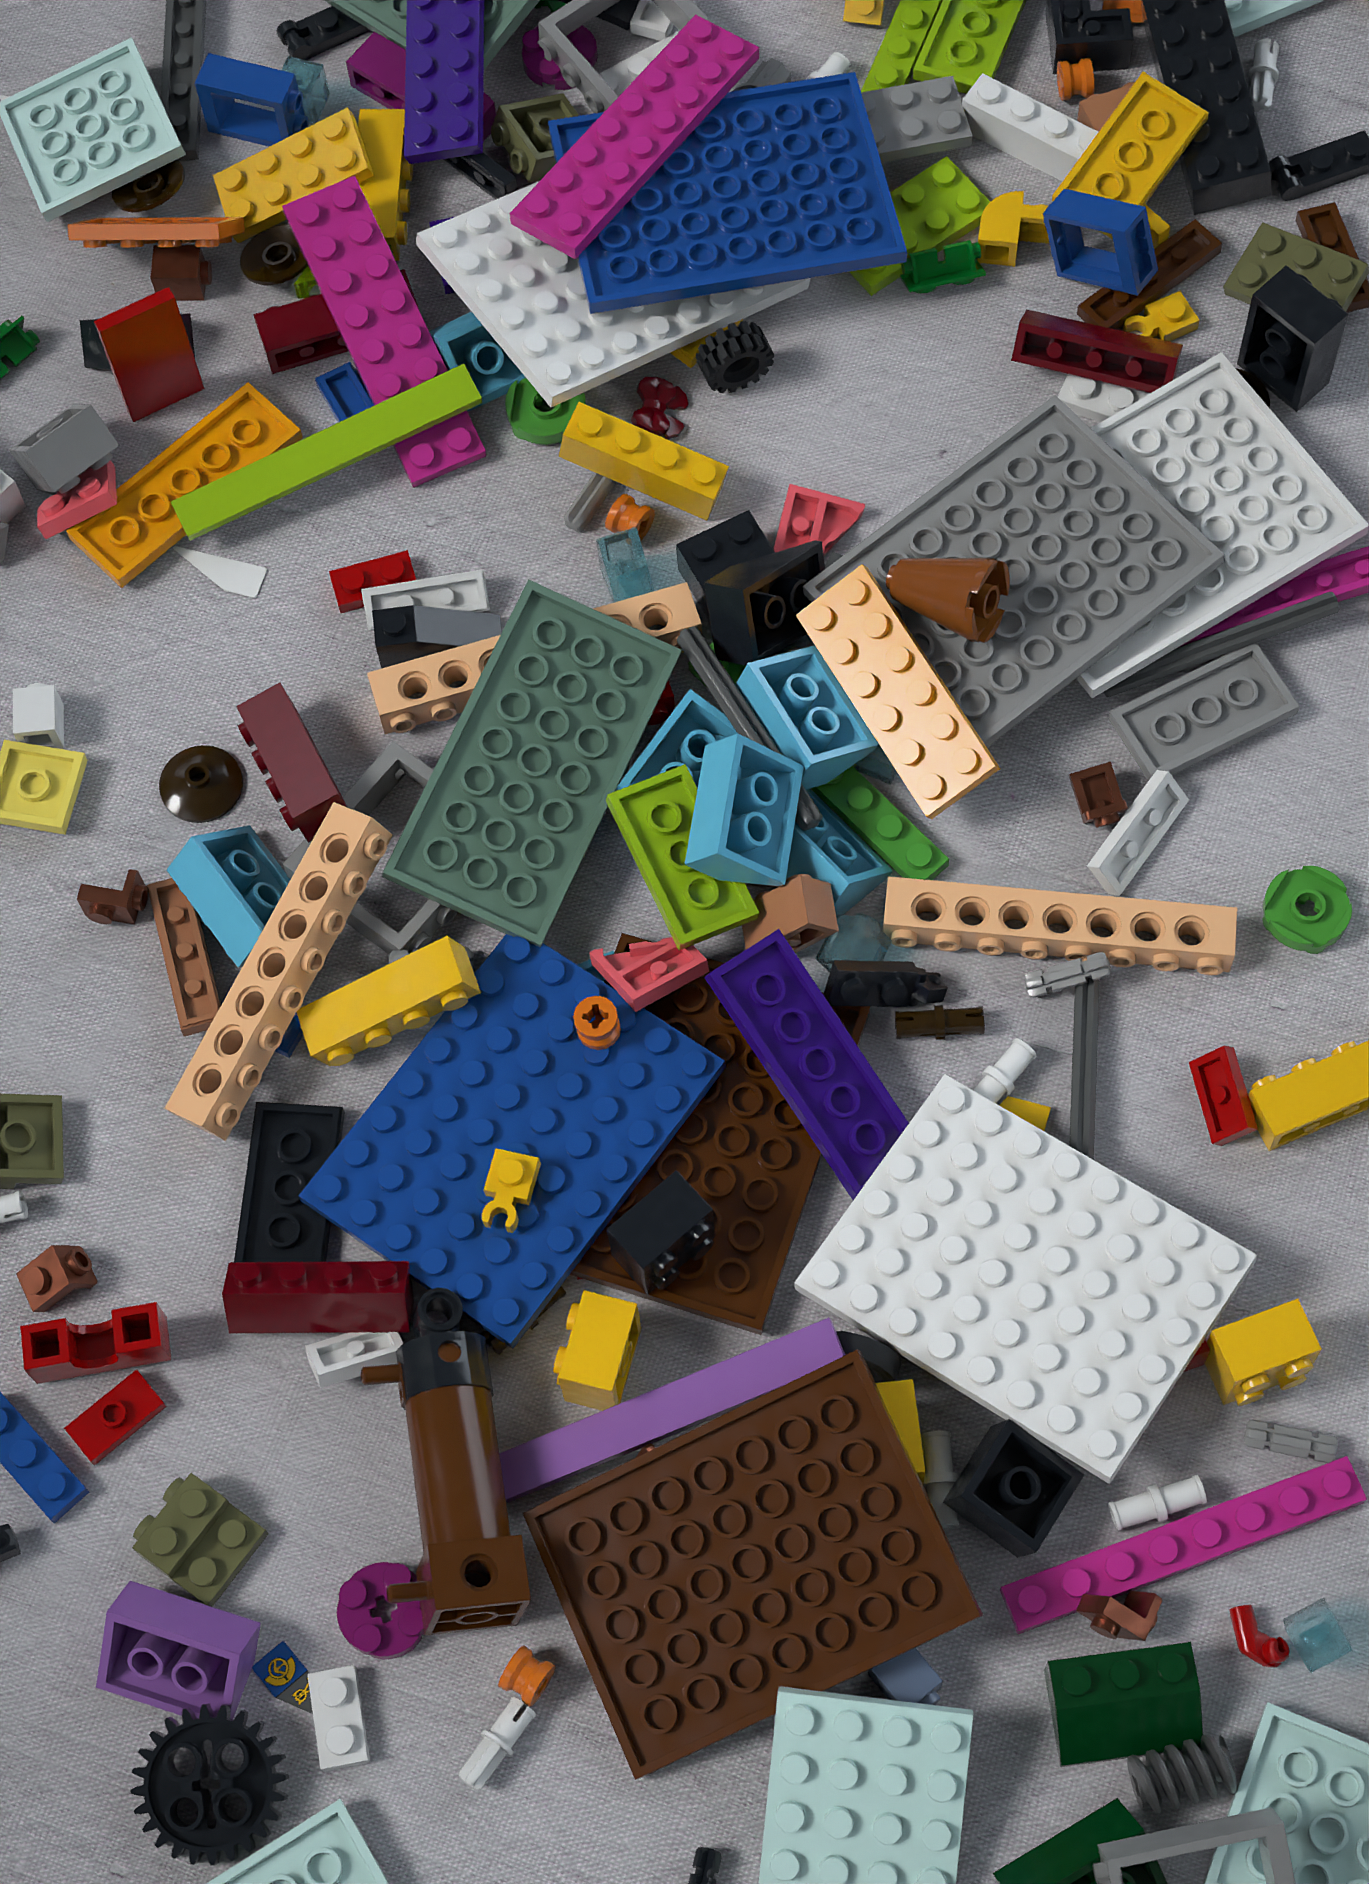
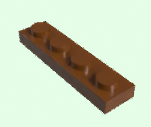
[1077,219,1222,330]

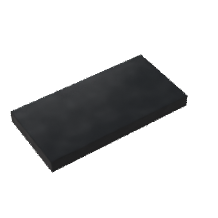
[234,1102,345,1262]

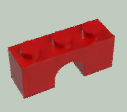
[20,1302,172,1384]

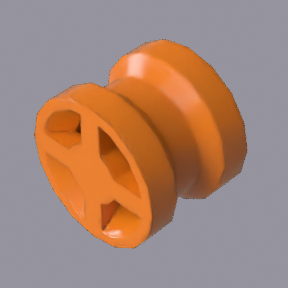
[1057,58,1094,101]
[605,493,655,545]
[573,996,621,1050]
[498,1645,556,1707]

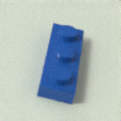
[0,1392,89,1524]

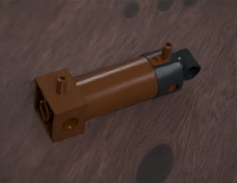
[361,1287,531,1636]

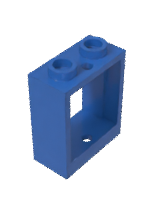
[195,53,309,147]
[1043,189,1158,295]

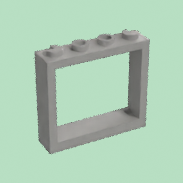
[537,0,712,113]
[283,741,458,954]
[1093,1807,1295,1884]

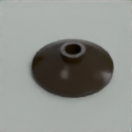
[112,160,185,212]
[240,224,308,285]
[159,745,243,823]

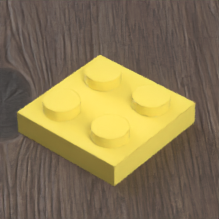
[0,740,88,835]

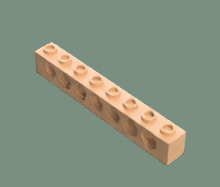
[367,582,702,734]
[164,802,393,1141]
[882,876,1237,975]

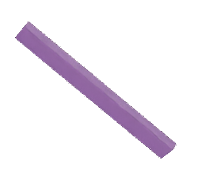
[499,1318,845,1503]

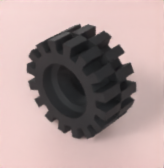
[696,321,775,393]

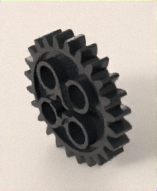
[130,1704,289,1866]

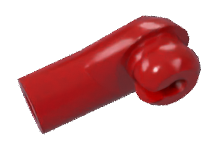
[1229,1605,1290,1668]

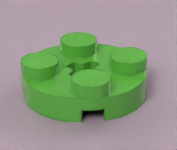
[505,378,586,445]
[1262,865,1352,954]

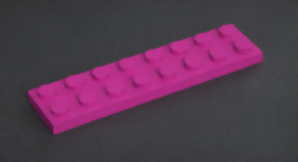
[510,14,759,259]
[282,176,486,488]

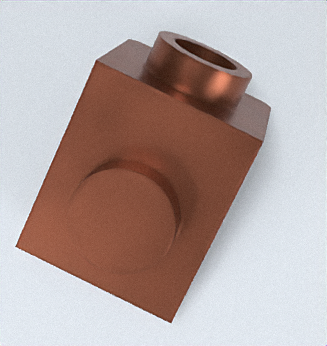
[1068,761,1128,828]
[77,869,148,925]
[16,1245,98,1312]
[1076,1591,1162,1641]

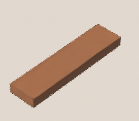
[147,878,221,1037]

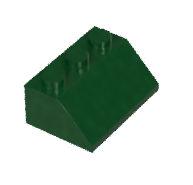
[1044,1642,1203,1767]
[993,1798,1168,1884]

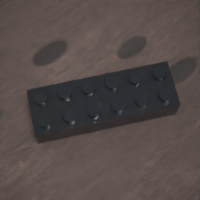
[1141,0,1271,215]

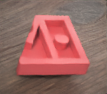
[37,460,117,539]
[773,484,865,556]
[589,937,709,1012]

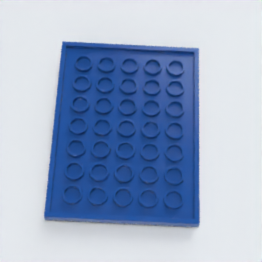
[548,72,907,314]
[298,934,726,1349]

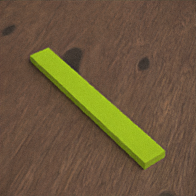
[171,364,482,541]

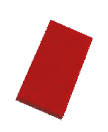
[94,287,205,423]

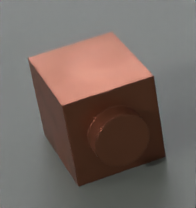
[150,245,212,301]

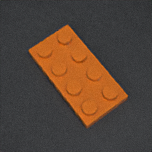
[67,217,245,248]

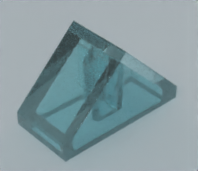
[596,527,654,603]

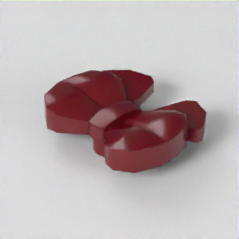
[630,376,689,440]

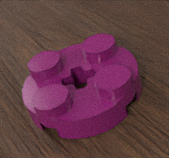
[521,25,598,90]
[337,1562,424,1660]

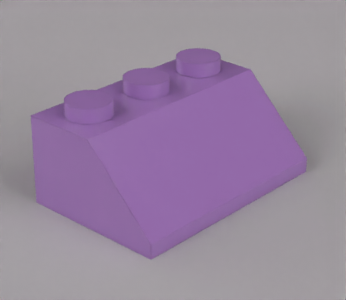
[96,1580,261,1719]

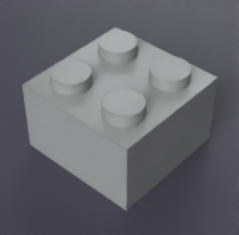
[9,404,120,494]

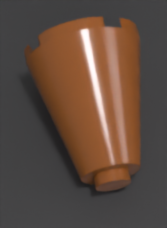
[886,558,1010,643]

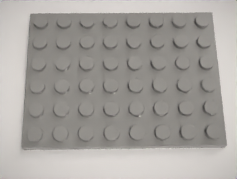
[803,395,1225,747]

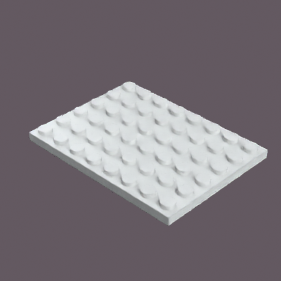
[416,181,811,407]
[1076,352,1369,698]
[794,1074,1257,1484]

